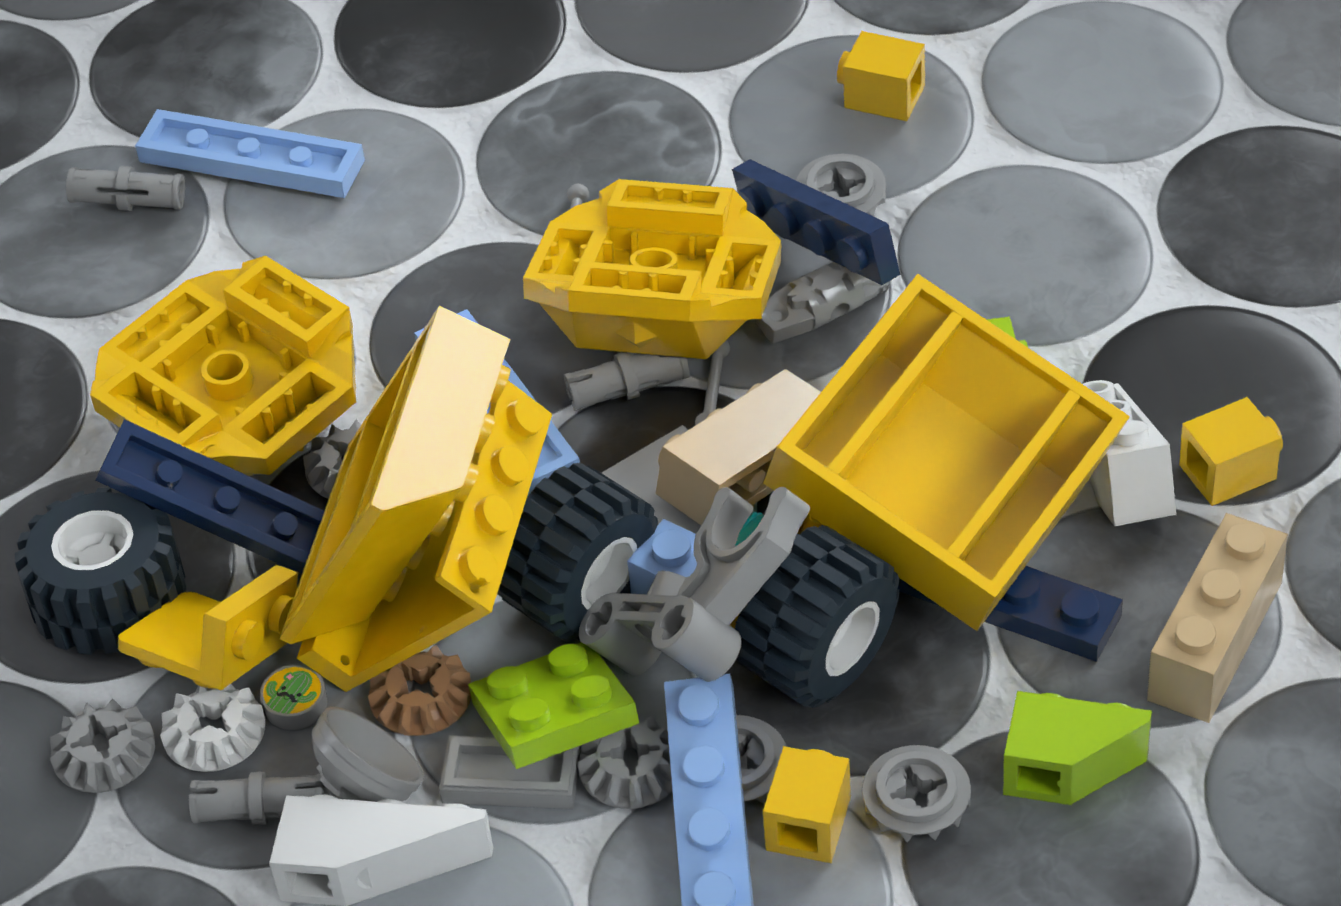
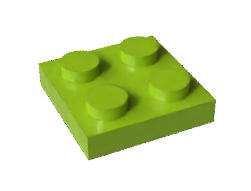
[468,642,639,769]

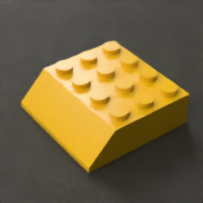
[763,274,1130,631]
[279,306,511,644]

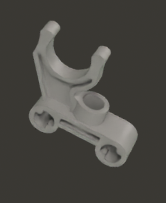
[579,487,810,682]

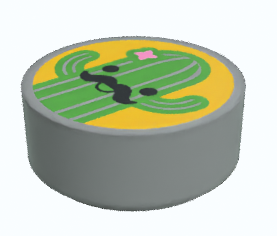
[260,665,328,730]

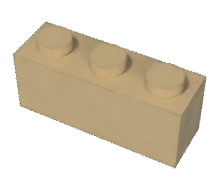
[655,369,821,525]
[1147,513,1288,723]

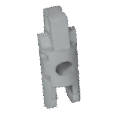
[754,261,890,344]

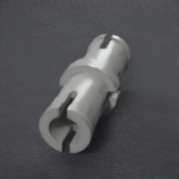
[66,166,185,211]
[564,352,690,411]
[189,772,329,825]

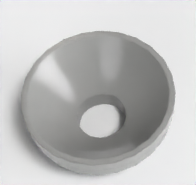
[312,707,424,802]

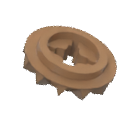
[368,644,471,736]

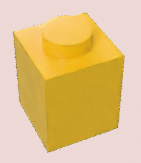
[837,31,925,121]
[1179,397,1283,506]
[763,746,851,863]

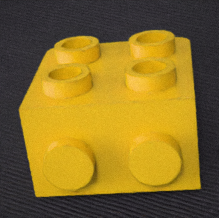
[118,565,298,690]

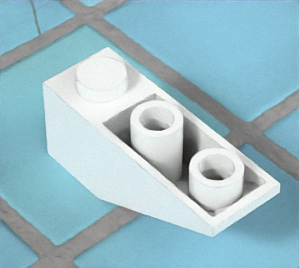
[1083,380,1176,526]
[269,794,494,906]

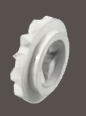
[160,684,266,772]

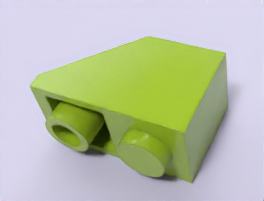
[1003,691,1152,805]

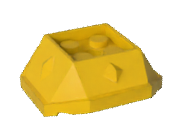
[523,179,781,359]
[90,255,356,476]

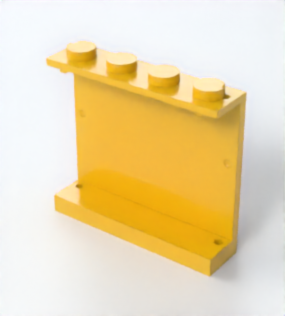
[296,380,552,692]

